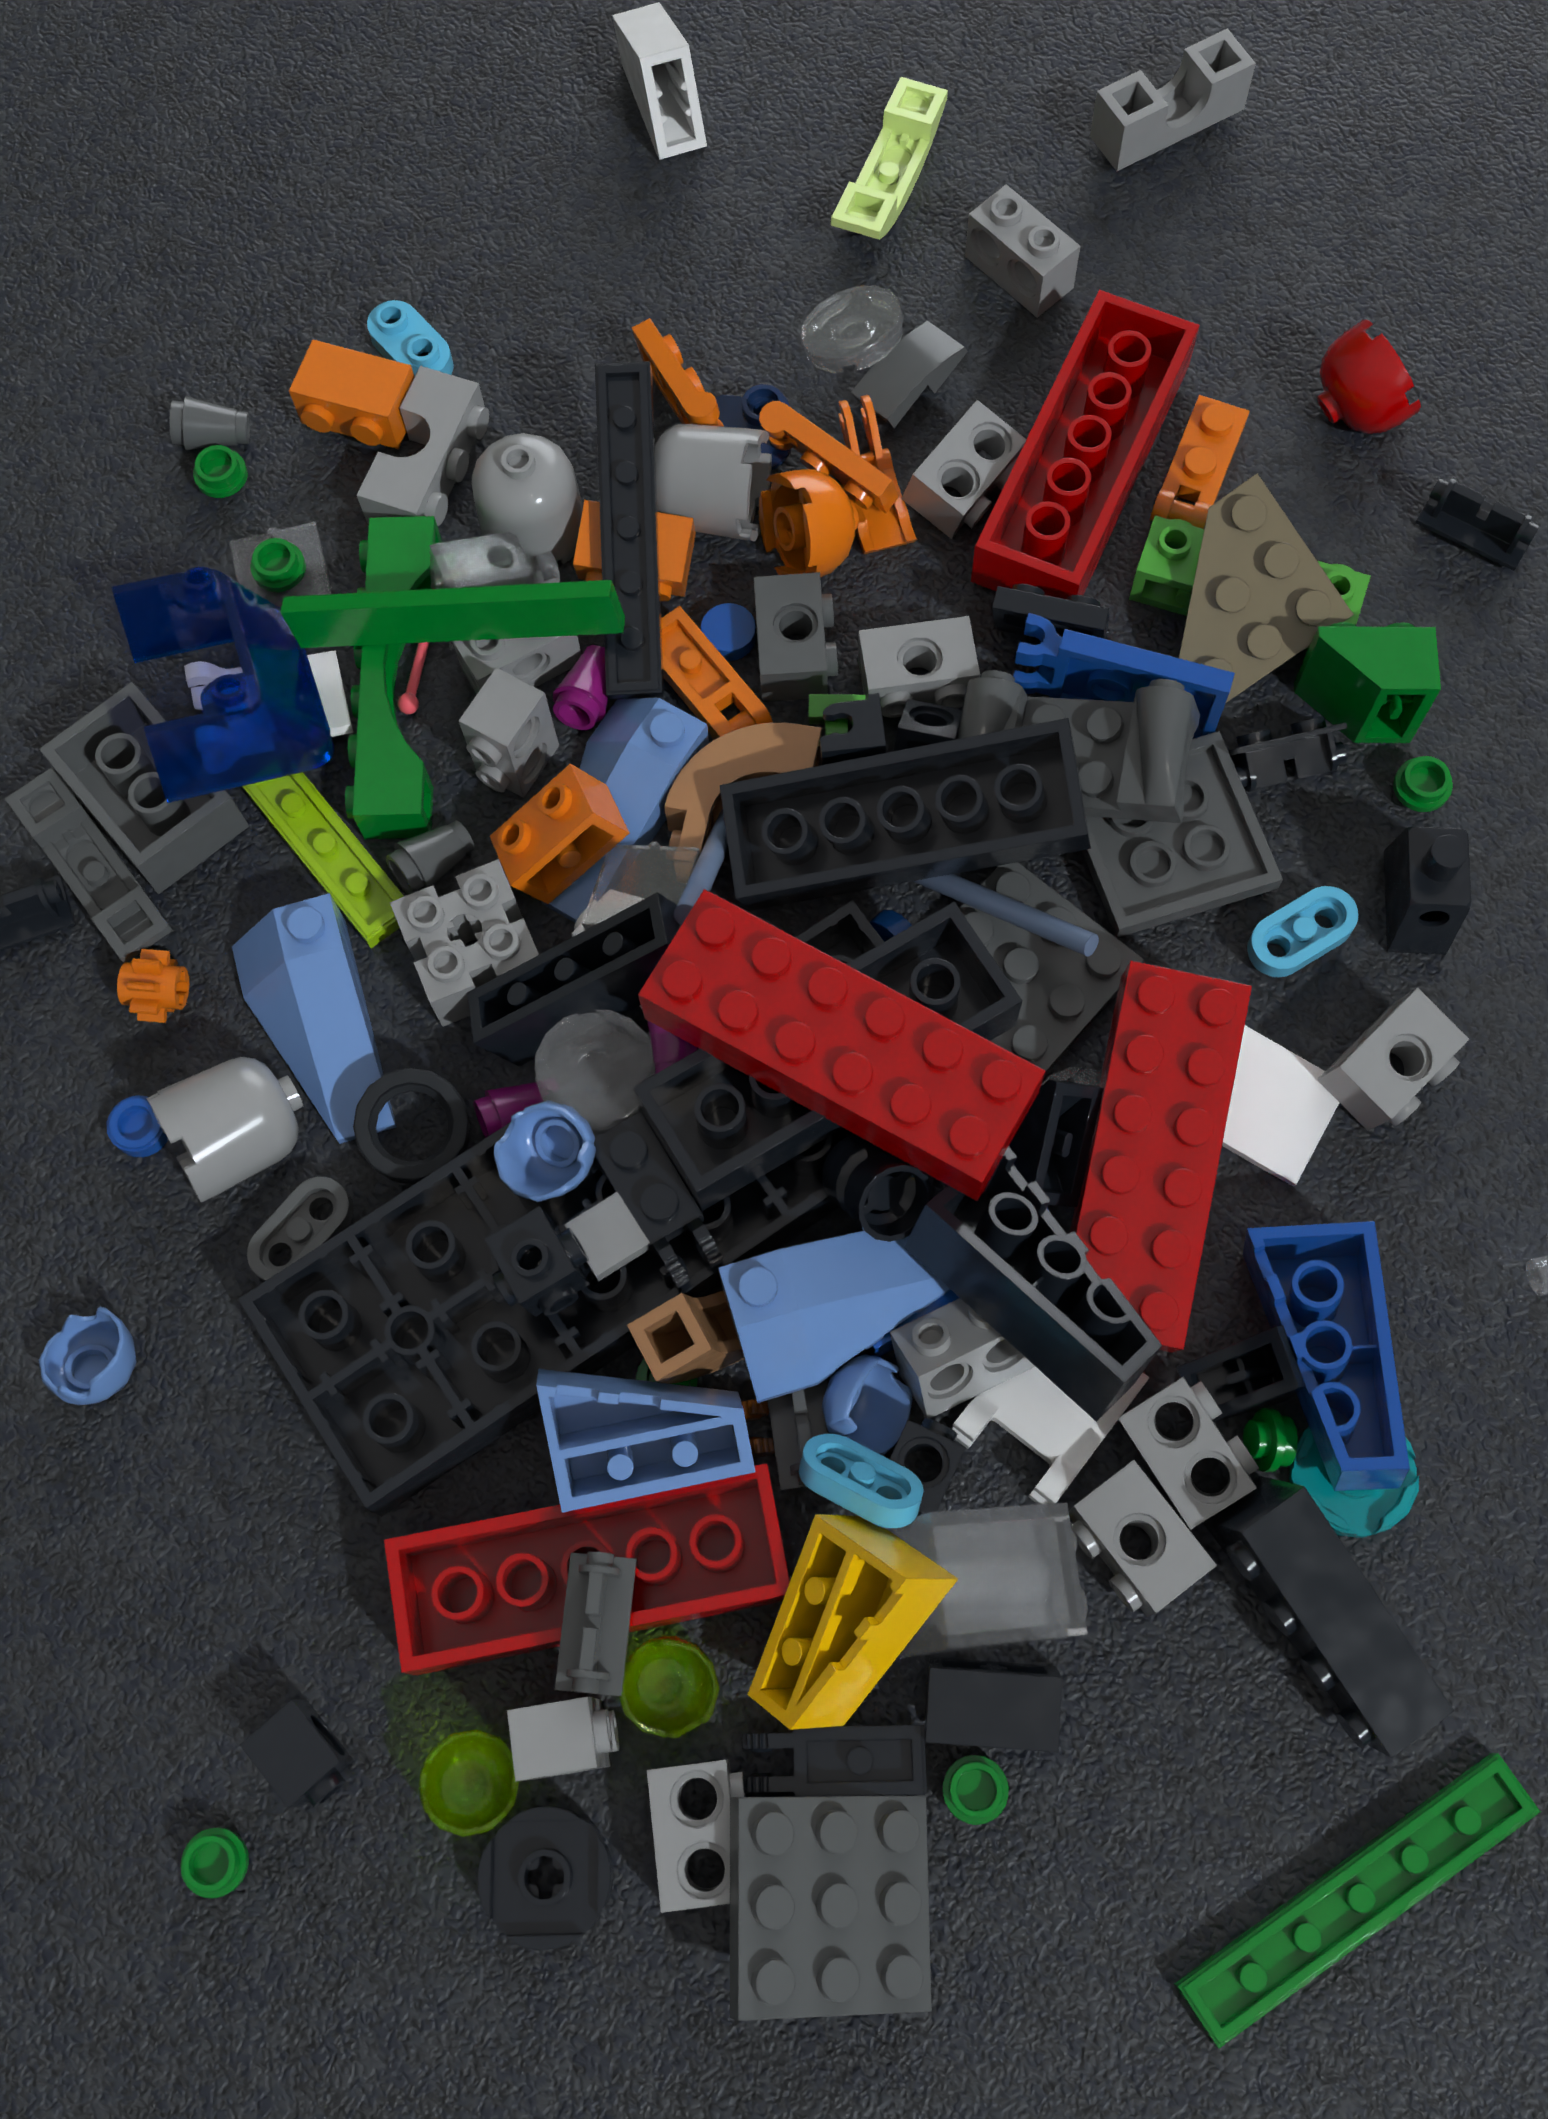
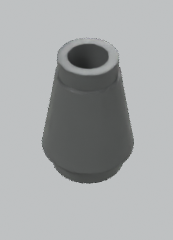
[169,396,250,451]
[386,820,474,895]

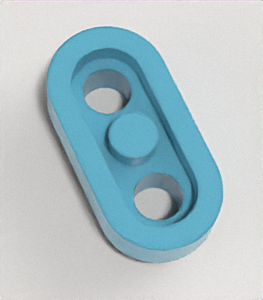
[367,300,454,376]
[1247,886,1358,977]
[799,1434,924,1528]

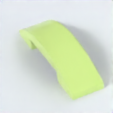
[831,77,948,240]

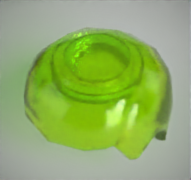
[619,1635,720,1738]
[419,1729,519,1837]

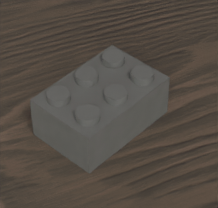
[39,682,249,895]

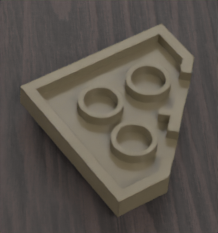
[1179,473,1354,703]

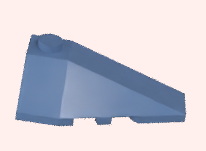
[542,698,709,923]
[232,893,396,1144]
[718,1231,951,1403]

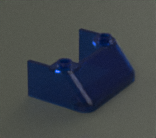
[111,567,334,803]

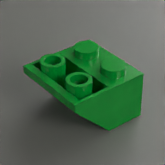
[1294,622,1441,743]

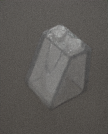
[886,1502,1088,1660]

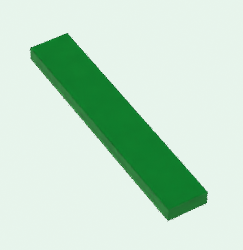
[280,580,625,648]
[1174,1753,1541,2049]

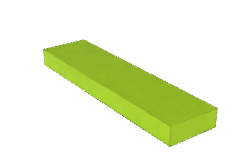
[239,749,404,949]

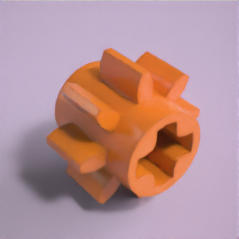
[117,949,190,1023]

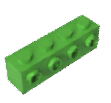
[1129,516,1371,650]

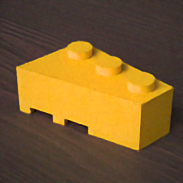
[747,1514,958,1730]

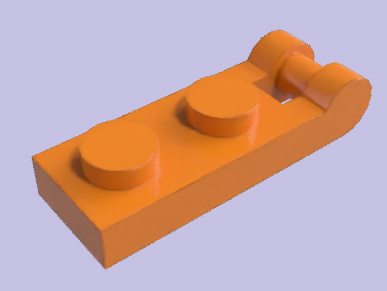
[632,318,724,427]
[1150,395,1250,529]
[759,401,899,513]
[661,606,773,740]

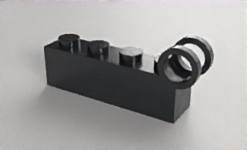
[467,892,681,1066]

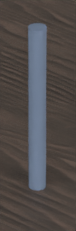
[674,809,729,925]
[913,874,1099,957]

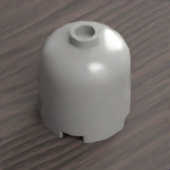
[655,424,772,541]
[472,433,583,574]
[146,1057,304,1203]

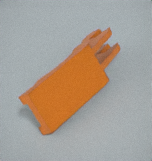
[838,395,917,555]

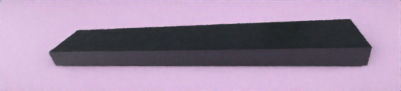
[595,361,664,699]

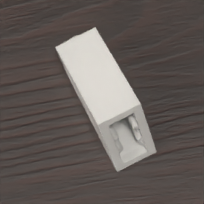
[612,2,707,160]

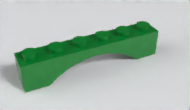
[345,516,444,839]

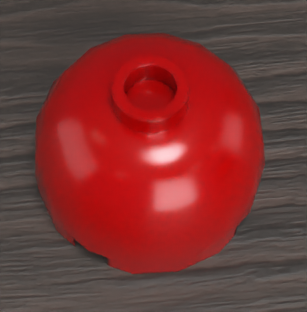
[1316,319,1421,434]

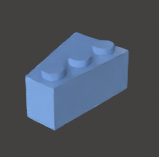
[536,1369,756,1513]

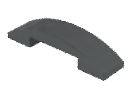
[5,767,173,963]

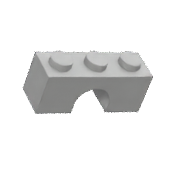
[1090,28,1256,171]
[356,366,489,526]

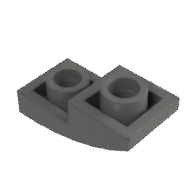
[850,321,968,428]

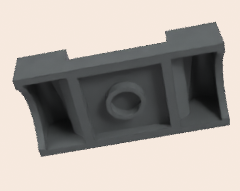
[957,670,1200,823]

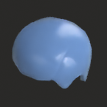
[493,1100,596,1202]
[39,1307,136,1405]
[822,1354,913,1456]

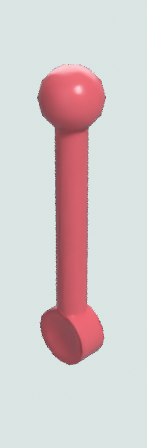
[397,642,430,715]

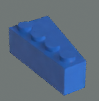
[1242,1221,1410,1491]

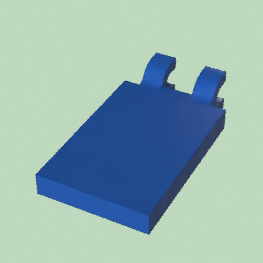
[1013,613,1235,739]

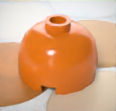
[759,469,859,577]

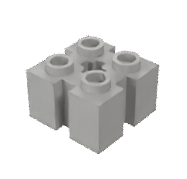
[390,859,539,1027]

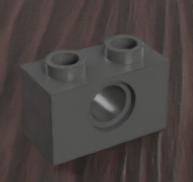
[754,572,838,702]

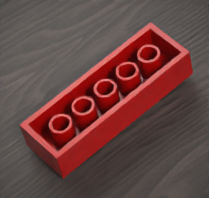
[971,290,1200,600]
[638,889,1046,1201]
[1070,960,1252,1353]
[384,1463,790,1676]

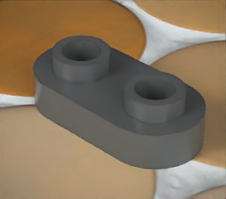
[247,1177,354,1282]

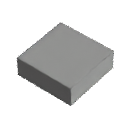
[564,1192,650,1281]

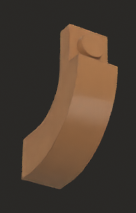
[664,722,822,886]
[627,1291,744,1384]

